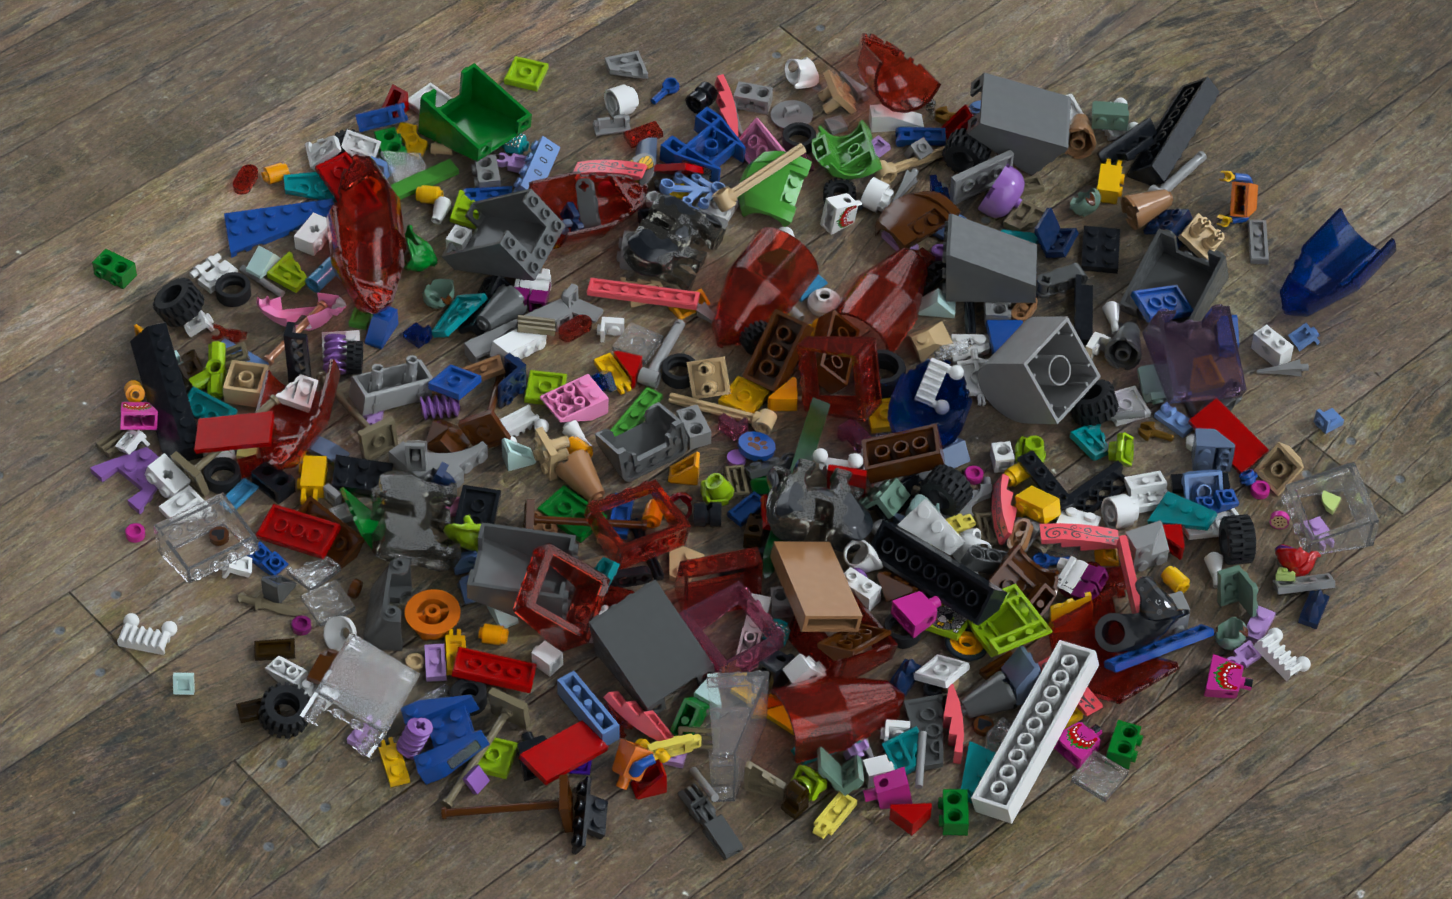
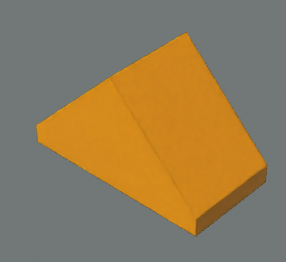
[767,377,798,411]
[668,451,700,485]

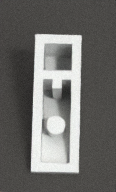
[869,104,924,133]

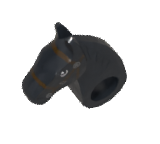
[1095,576,1190,652]

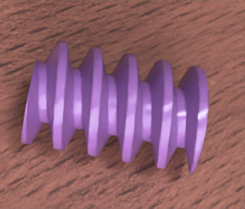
[323,334,347,375]
[420,394,460,420]
[396,718,433,759]

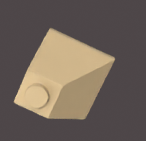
[908,321,956,364]
[1254,442,1304,496]

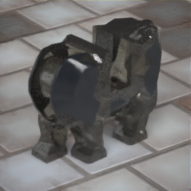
[623,193,726,291]
[766,458,873,554]

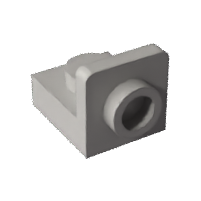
[904,137,933,160]

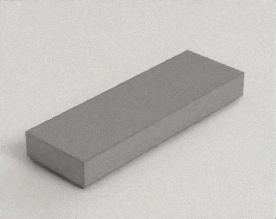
[1247,219,1269,265]
[1272,573,1335,595]

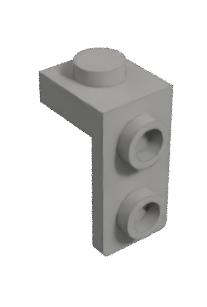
[561,283,603,324]

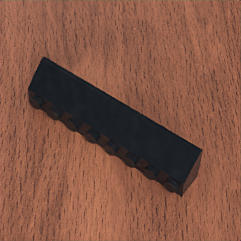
[1126,76,1220,186]
[130,322,203,461]
[870,520,1007,626]

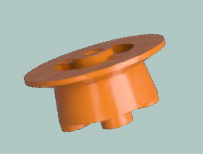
[405,589,461,640]

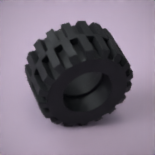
[942,128,991,174]
[153,277,204,327]
[1071,379,1119,426]
[920,464,973,517]
[1219,514,1256,565]
[259,682,312,739]

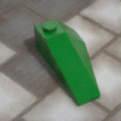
[340,487,395,554]

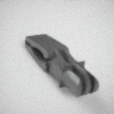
[677,783,743,860]

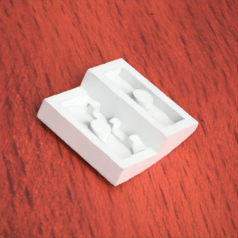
[1124,471,1168,513]

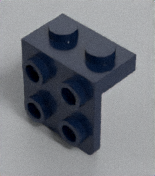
[1034,208,1079,258]
[1143,209,1193,249]
[498,353,527,409]

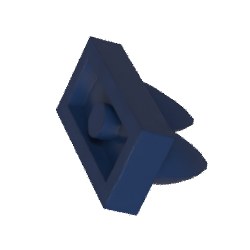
[422,461,456,500]
[1298,589,1330,629]
[886,658,922,699]

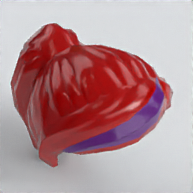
[1275,544,1321,577]

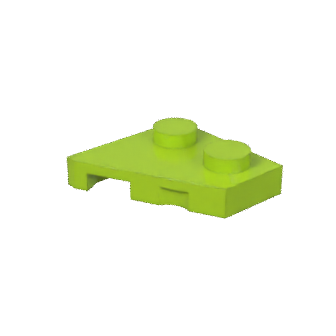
[450,190,479,229]
[267,251,307,293]

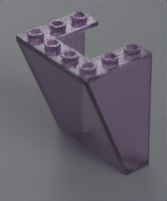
[1142,304,1247,404]

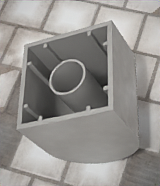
[978,316,1101,424]

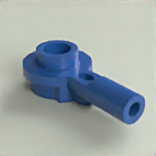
[651,77,680,105]
[1031,552,1070,569]

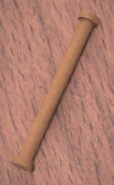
[263,300,328,366]

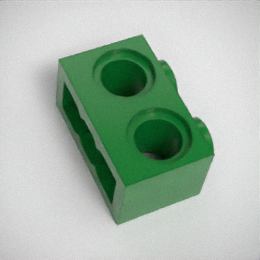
[374,127,407,167]
[92,248,137,289]
[1105,720,1144,770]
[938,789,969,836]

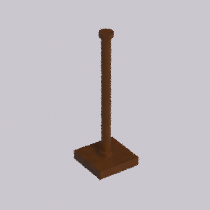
[458,374,511,449]
[523,499,647,531]
[441,774,573,833]

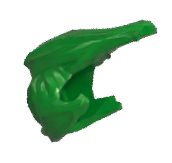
[399,224,438,272]

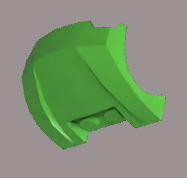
[812,120,882,179]
[737,151,812,227]

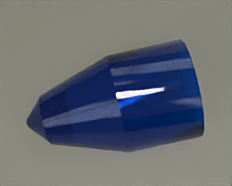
[1280,208,1397,317]
[887,360,973,449]

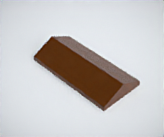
[298,496,365,570]
[817,623,891,661]

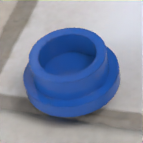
[1239,469,1258,486]

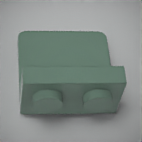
[1091,101,1129,131]
[1137,361,1187,405]
[859,478,911,519]
[1217,565,1258,618]
[817,747,864,796]

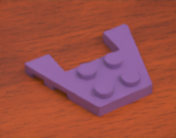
[90,447,159,514]

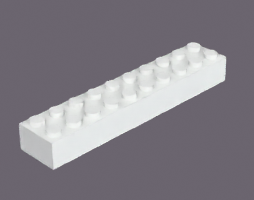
[971,640,1099,824]

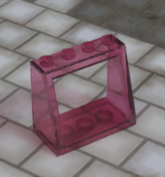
[679,581,785,691]

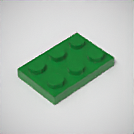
[537,486,607,543]

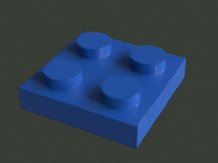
[428,364,482,400]

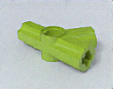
[189,341,227,399]

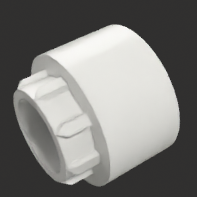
[604,84,639,117]
[860,177,894,213]
[1101,494,1139,530]

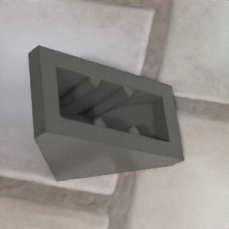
[261,575,297,603]

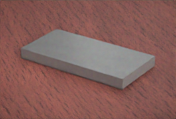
[949,150,1014,205]

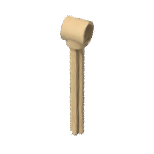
[712,143,806,212]
[873,146,944,184]
[668,393,777,435]

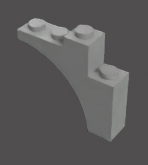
[389,441,488,492]

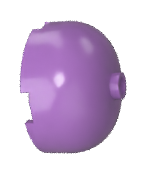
[978,164,1025,218]

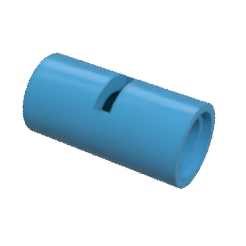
[305,256,343,293]

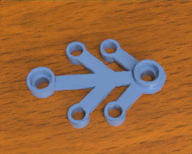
[659,172,726,209]

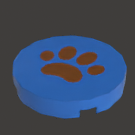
[737,431,776,461]

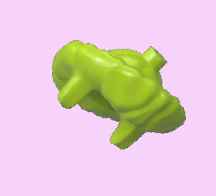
[443,515,481,553]

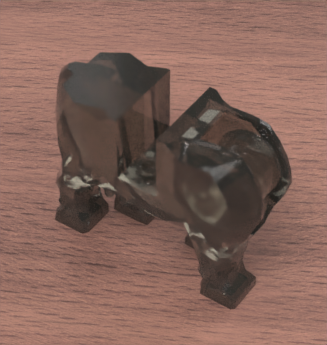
[371,470,461,572]

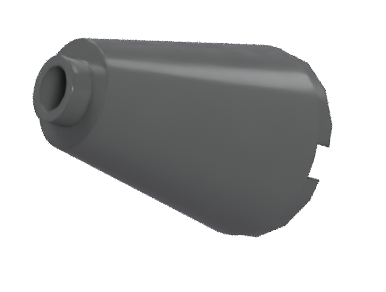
[477,284,527,331]
[1104,322,1142,370]
[960,671,1017,719]

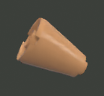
[1065,114,1096,159]
[1120,189,1173,230]
[555,449,605,504]

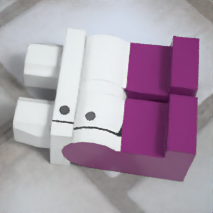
[514,268,551,312]
[1057,556,1109,607]

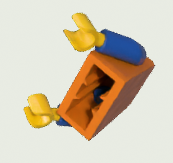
[1217,171,1258,227]
[612,738,671,790]

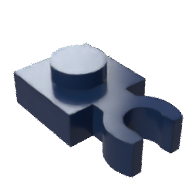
[560,202,584,236]

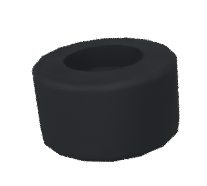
[451,678,487,716]

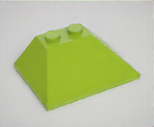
[967,584,1052,657]

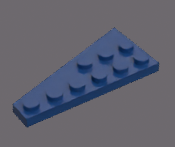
[224,198,336,258]

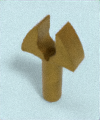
[935,106,956,124]
[1138,421,1174,442]

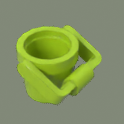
[1108,432,1134,467]
[1015,435,1046,463]
[700,473,734,506]
[791,765,827,801]

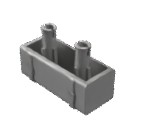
[349,355,433,416]

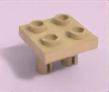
[817,70,857,115]
[1178,213,1225,260]
[687,356,731,399]
[533,427,570,481]

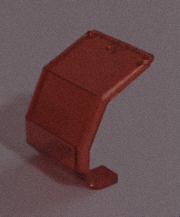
[1048,586,1180,704]

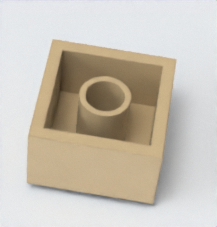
[223,360,271,408]

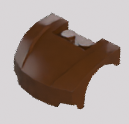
[875,191,960,253]
[988,544,1059,616]

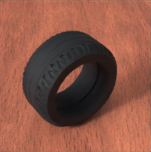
[856,349,906,398]

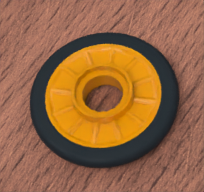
[945,629,987,661]

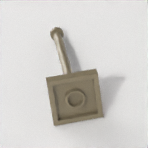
[316,371,398,460]
[171,394,280,497]
[441,687,531,809]

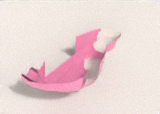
[256,293,346,331]

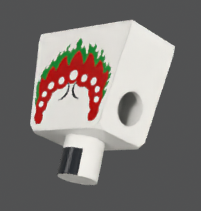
[820,193,863,235]

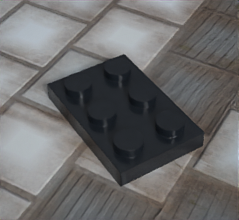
[1081,226,1120,274]
[331,455,393,498]
[454,485,501,524]

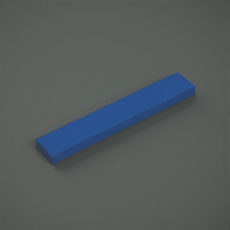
[1104,624,1214,673]

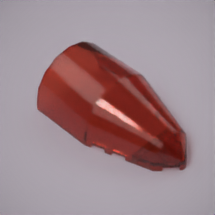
[857,33,941,113]
[332,154,406,274]
[528,171,649,249]
[326,205,405,314]
[711,227,819,348]
[833,248,928,353]
[255,358,341,470]
[762,675,905,763]

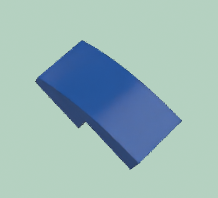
[1194,489,1239,514]
[245,541,289,576]

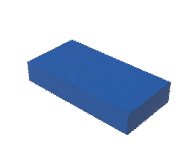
[727,491,761,527]

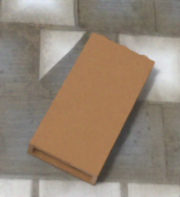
[770,541,863,632]

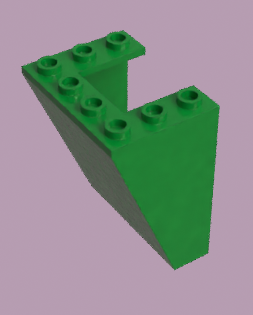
[418,63,532,162]

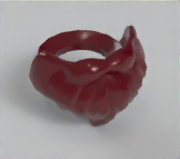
[664,492,693,521]

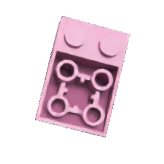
[540,374,609,422]

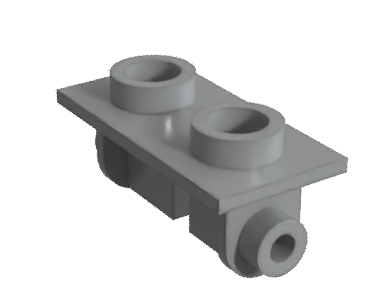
[593,114,631,136]

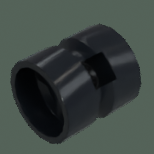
[685,81,718,114]
[694,502,722,527]

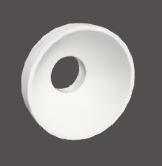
[807,288,841,317]
[324,616,357,652]

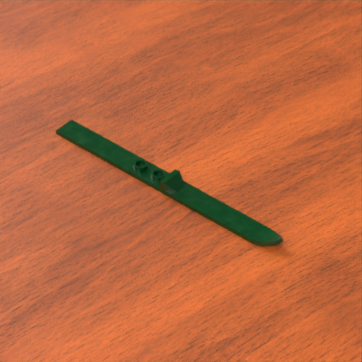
[762,397,830,579]

